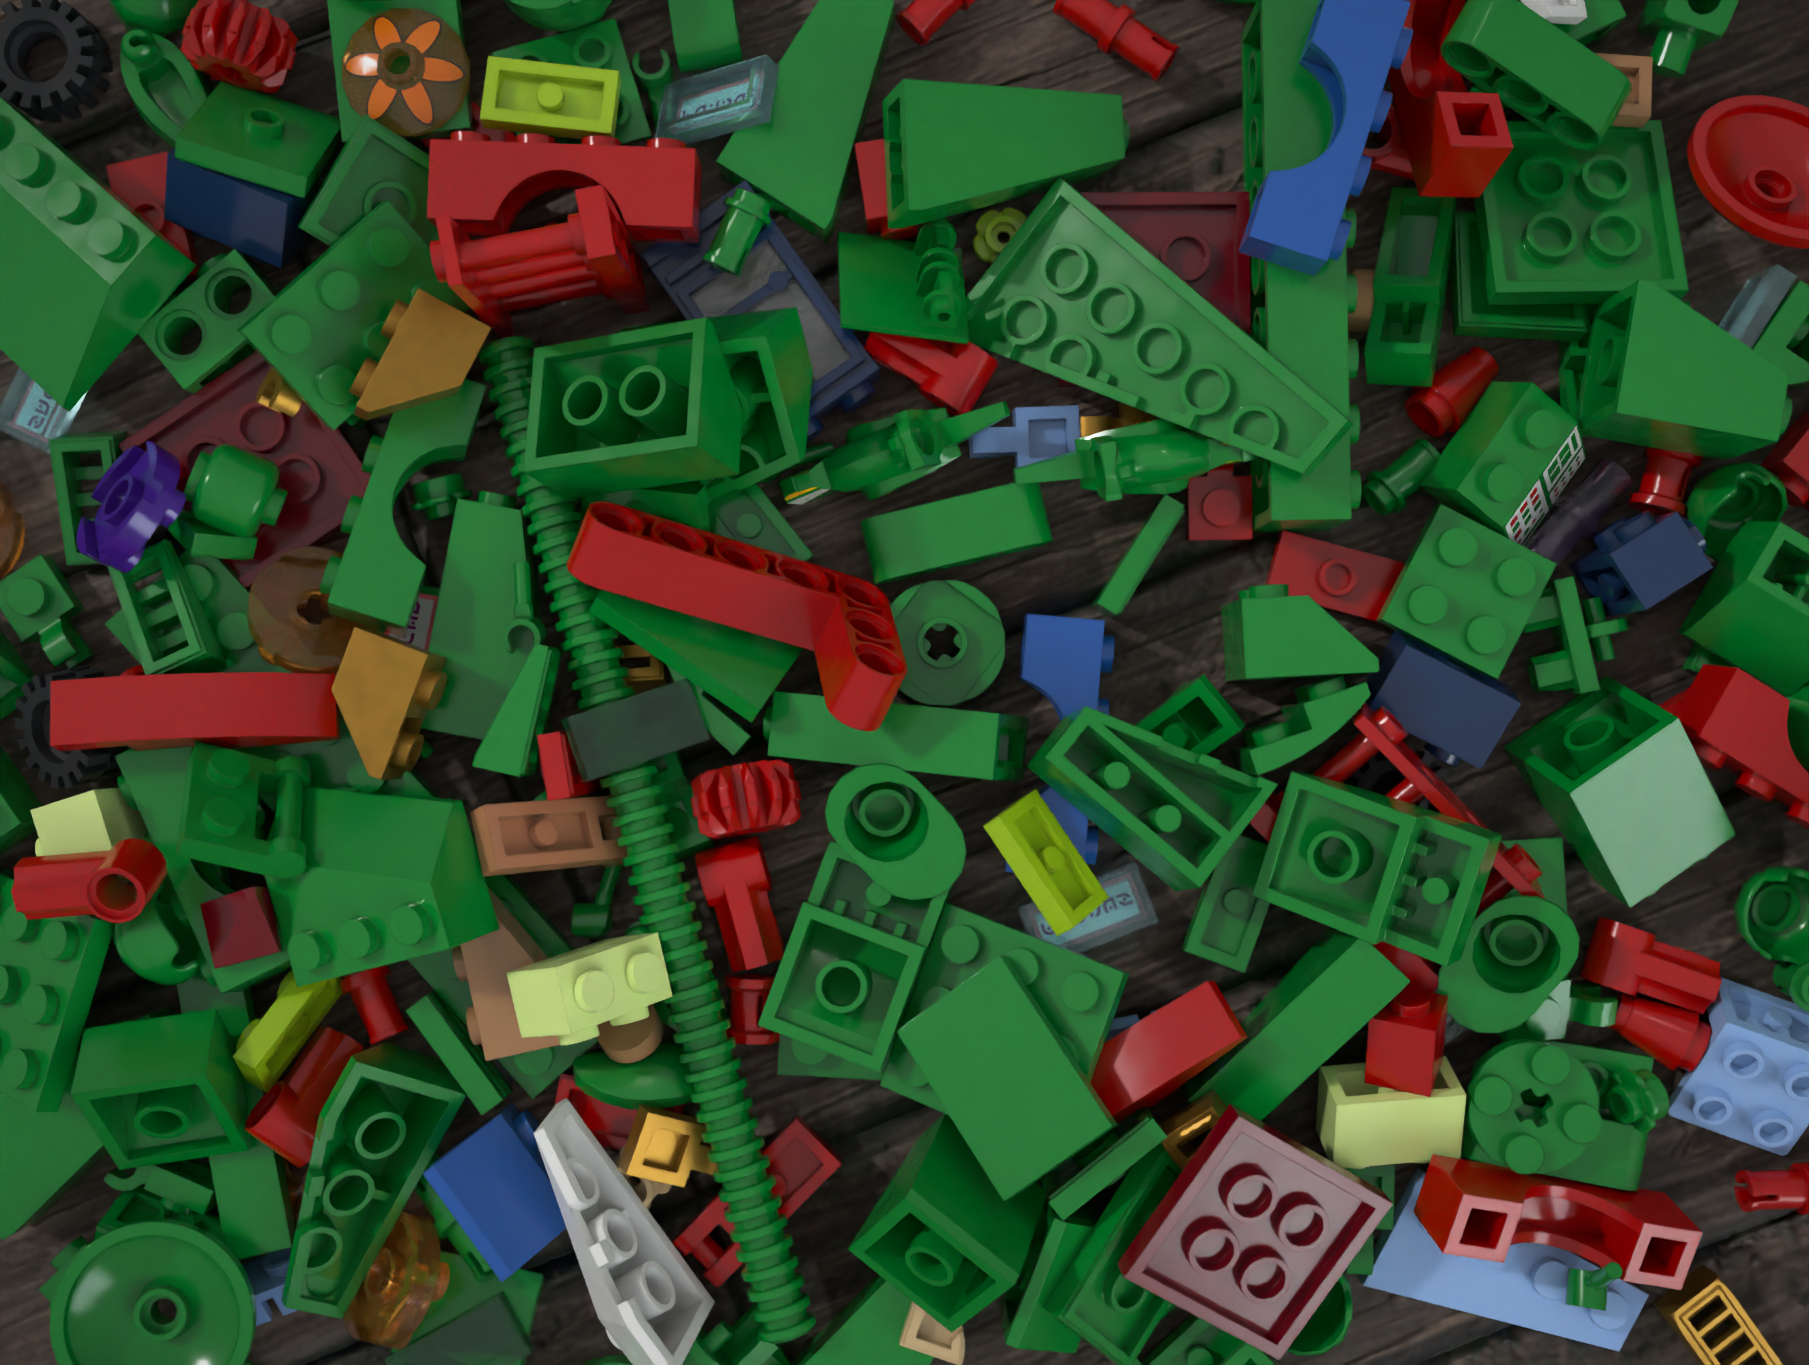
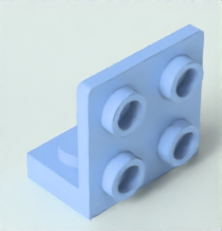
[1668,977,1809,1156]

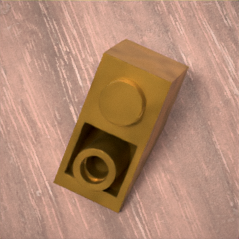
[349,288,491,420]
[331,627,447,780]

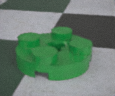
[890,580,1005,706]
[1464,1039,1602,1175]

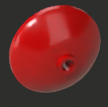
[1687,95,1809,249]

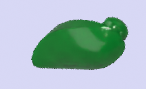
[120,29,212,148]
[573,1041,695,1110]

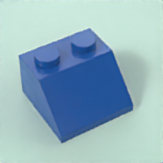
[423,1102,566,1282]

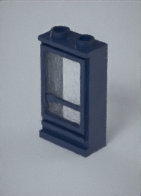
[641,180,880,443]

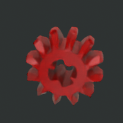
[180,0,298,93]
[690,759,802,839]

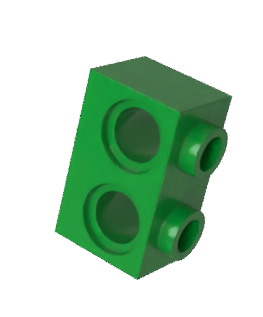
[138,249,279,394]

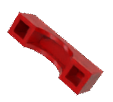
[1388,0,1514,198]
[427,131,702,243]
[1675,664,1809,830]
[1413,1154,1703,1290]

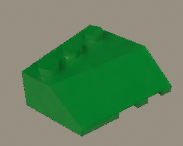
[618,307,813,504]
[264,784,500,987]

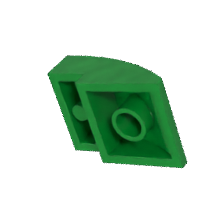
[1252,771,1503,967]
[758,841,955,1073]

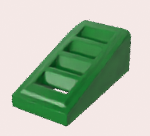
[48,430,127,566]
[107,539,226,675]
[472,644,562,777]

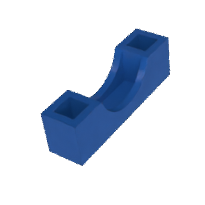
[1238,0,1413,276]
[1003,614,1114,873]

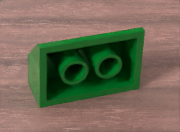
[523,317,743,499]

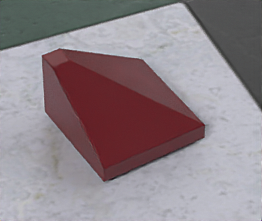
[200,886,283,969]

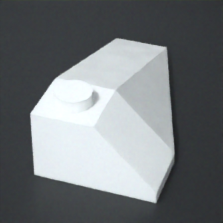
[533,1098,715,1365]

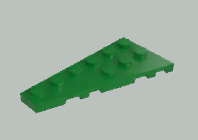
[965,177,1354,476]

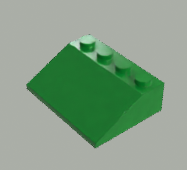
[0,96,197,411]

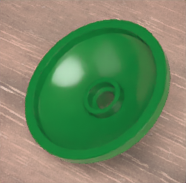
[50,1219,257,1365]

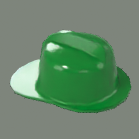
[825,763,966,900]
[1438,895,1579,1033]

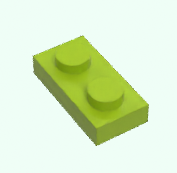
[480,56,621,140]
[983,789,1109,936]
[233,970,342,1093]

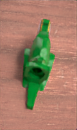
[779,402,1010,505]
[1013,418,1262,502]

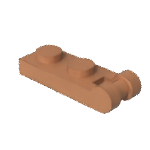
[470,796,628,877]

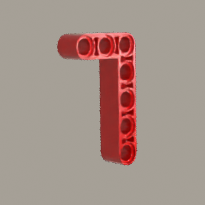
[566,501,907,732]

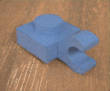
[968,405,1080,468]

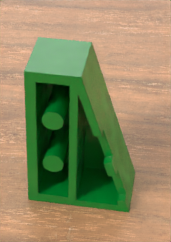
[1026,706,1278,891]

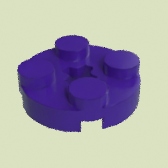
[77,441,186,573]

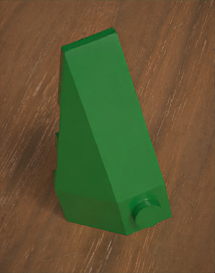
[281,1042,467,1319]

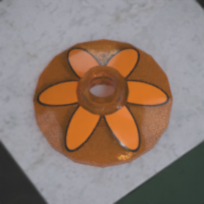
[342,8,470,137]

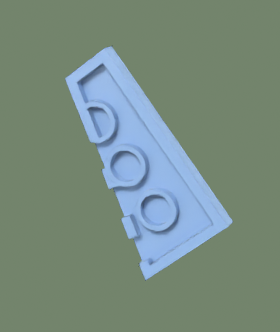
[1358,1167,1649,1351]

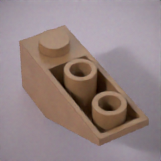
[452,885,560,1061]

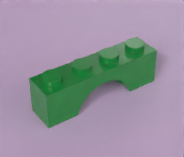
[319,378,487,638]
[115,746,292,994]

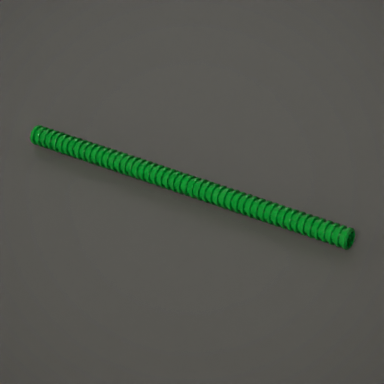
[477,336,816,1344]

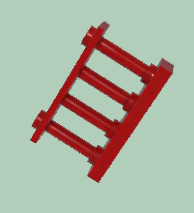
[430,185,650,338]
[1249,703,1545,993]

